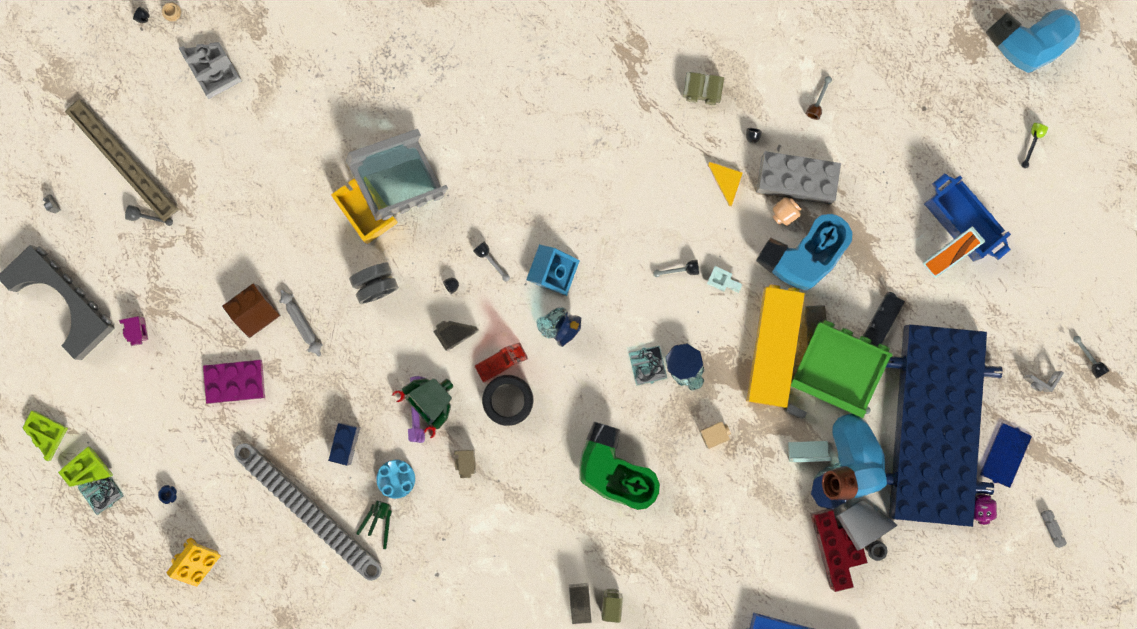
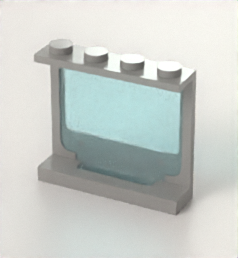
[346,129,448,221]

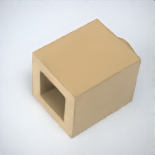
[699,422,731,449]

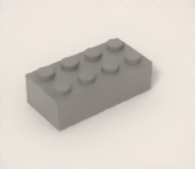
[756,151,841,204]

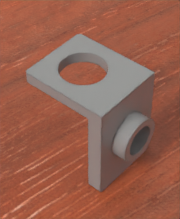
[1023,371,1064,392]

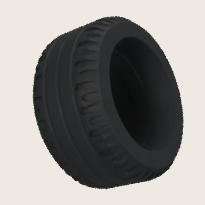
[482,375,534,426]

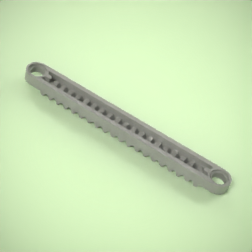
[234,443,382,581]

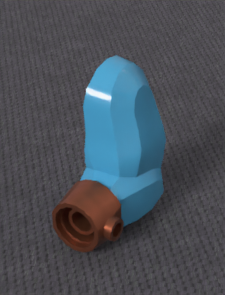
[822,414,887,500]

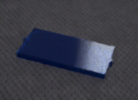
[980,423,1032,488]

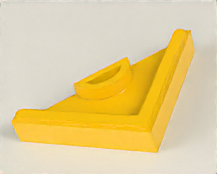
[708,162,743,206]

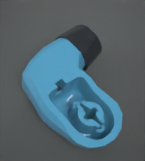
[756,214,853,290]

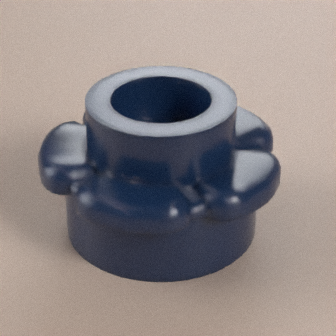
[158,485,177,504]

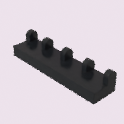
[863,292,905,346]

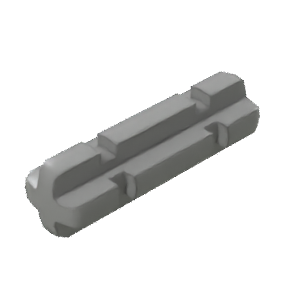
[1041,510,1067,548]

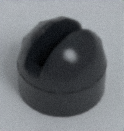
[133,7,150,23]
[746,128,762,143]
[443,278,459,294]

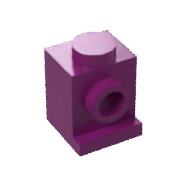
[119,316,149,346]

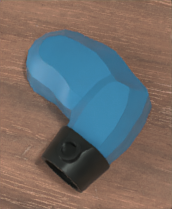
[986,9,1080,73]

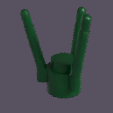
[356,500,392,549]

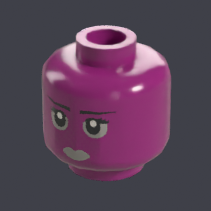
[974,494,997,525]

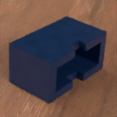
[328,423,361,466]

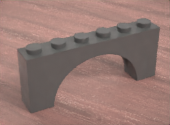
[0,245,115,360]

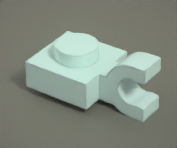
[707,266,742,293]

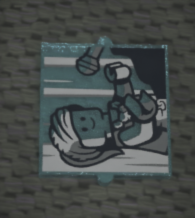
[629,346,667,385]
[78,477,124,515]

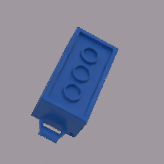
[924,173,1011,262]

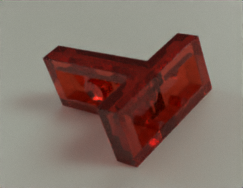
[474,342,528,382]

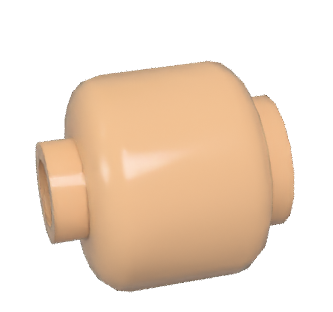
[772,198,801,226]

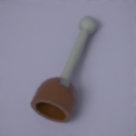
[806,76,832,120]

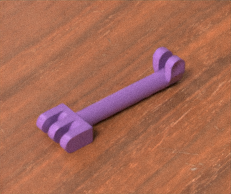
[408,376,425,443]

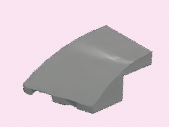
[179,42,241,99]
[837,500,898,550]

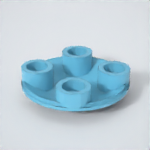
[377,460,415,499]

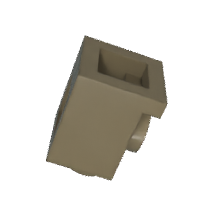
[454,450,476,478]

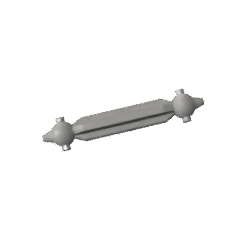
[279,290,323,357]

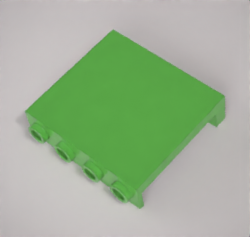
[791,320,893,418]

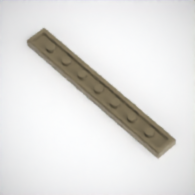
[65,99,179,222]

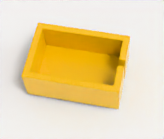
[331,177,398,244]

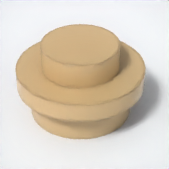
[162,2,181,22]

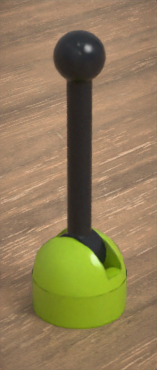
[1021,123,1048,168]

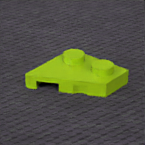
[22,411,68,461]
[58,447,113,487]

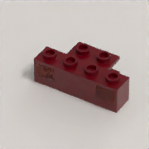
[810,509,868,592]

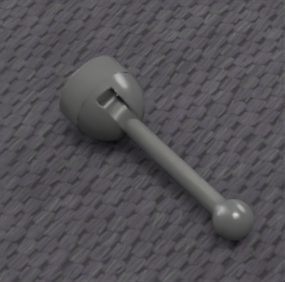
[125,205,173,226]

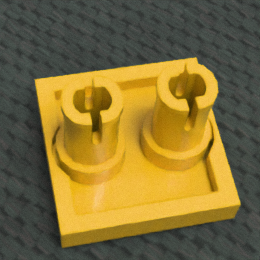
[166,538,221,587]

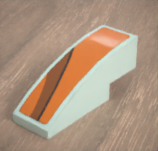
[923,226,985,278]

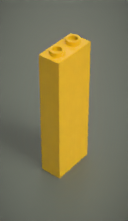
[746,284,805,408]

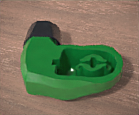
[579,422,660,510]

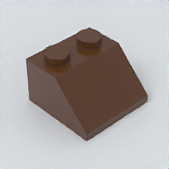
[222,283,281,338]

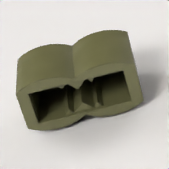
[683,72,724,105]
[601,589,623,623]

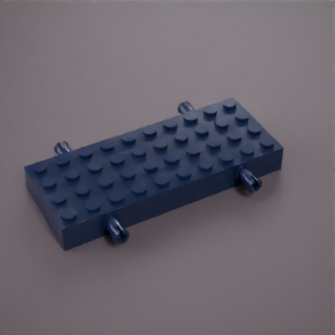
[886,324,1003,527]

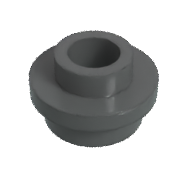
[867,541,888,561]

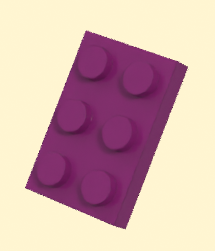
[203,360,265,404]

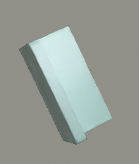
[788,441,832,462]

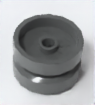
[349,262,399,304]

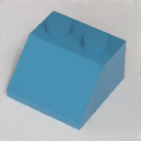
[526,244,580,296]

